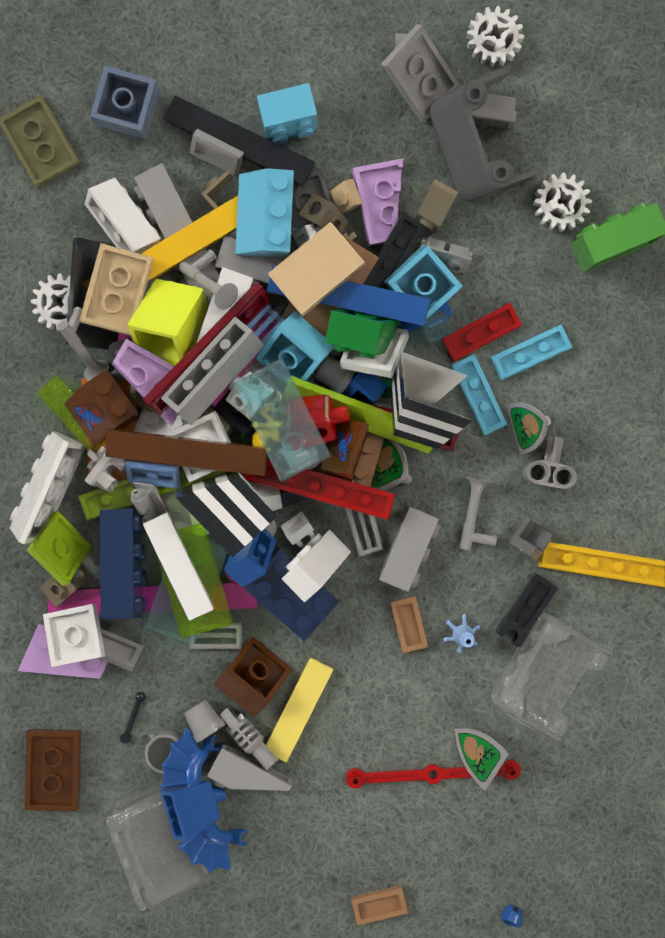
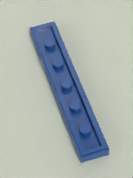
[267,265,431,326]

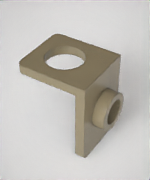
[201,170,232,210]
[299,194,348,233]
[40,565,92,607]

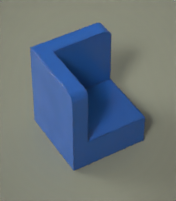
[342,372,388,403]

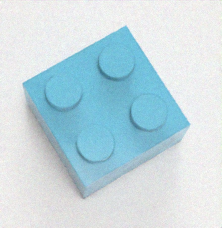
[257,83,318,144]
[383,245,463,320]
[256,311,334,385]

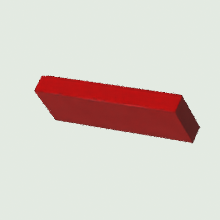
[441,302,522,362]

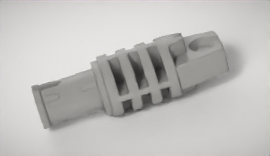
[220,707,279,771]

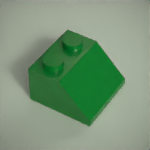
[325,309,400,359]

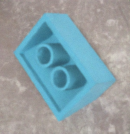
[235,168,294,258]

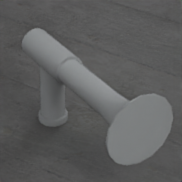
[178,249,238,310]
[57,307,109,381]
[459,476,497,550]

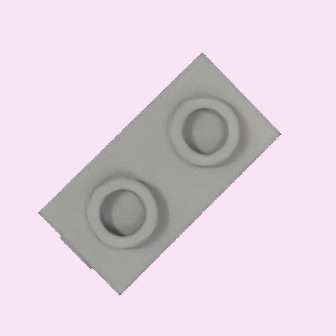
[420,237,473,274]
[131,482,175,524]

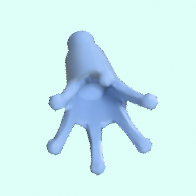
[443,614,480,653]

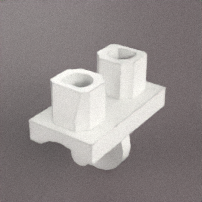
[85,446,126,492]

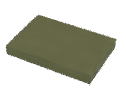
[0,94,82,189]

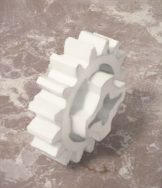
[466,6,524,67]
[533,173,592,232]
[31,273,70,331]

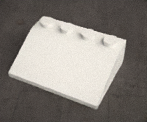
[10,431,86,544]

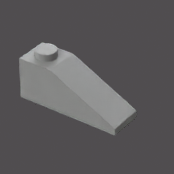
[207,743,293,791]

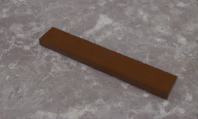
[105,429,268,476]

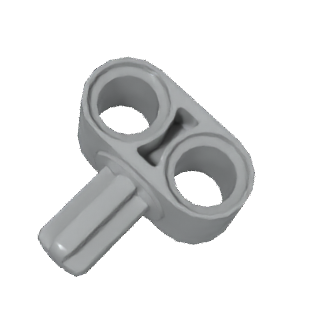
[523,436,577,489]

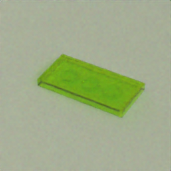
[155,523,233,638]

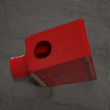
[286,394,351,452]

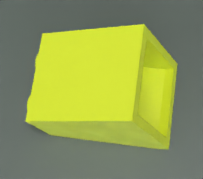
[127,279,209,366]

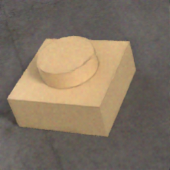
[329,179,362,215]

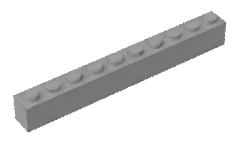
[134,163,279,408]

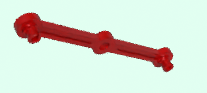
[346,759,521,789]

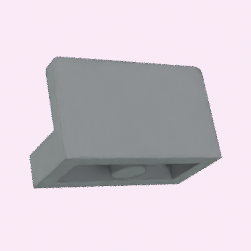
[471,93,517,129]

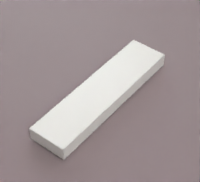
[143,512,214,621]

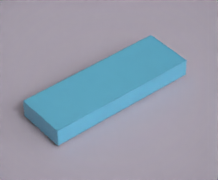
[490,324,573,381]
[450,354,508,436]

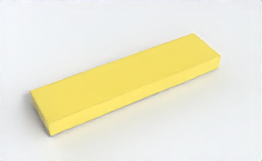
[266,657,333,763]

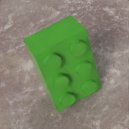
[571,202,665,273]

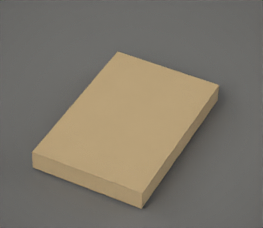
[268,222,366,317]
[79,243,154,336]

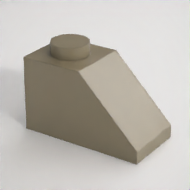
[415,179,458,232]

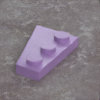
[352,158,404,247]
[112,339,178,427]
[18,622,108,679]

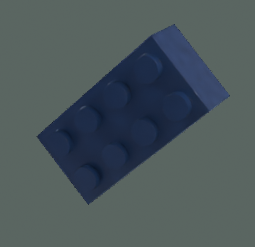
[100,509,147,620]

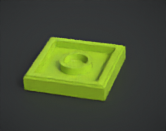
[27,510,92,586]

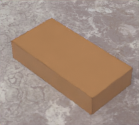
[390,596,428,653]
[351,885,408,926]

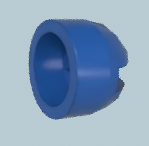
[500,905,523,928]

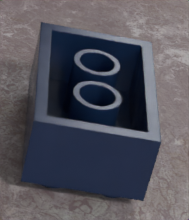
[244,547,340,641]

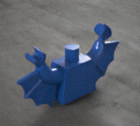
[160,728,249,872]

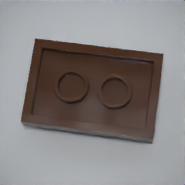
[25,729,81,811]

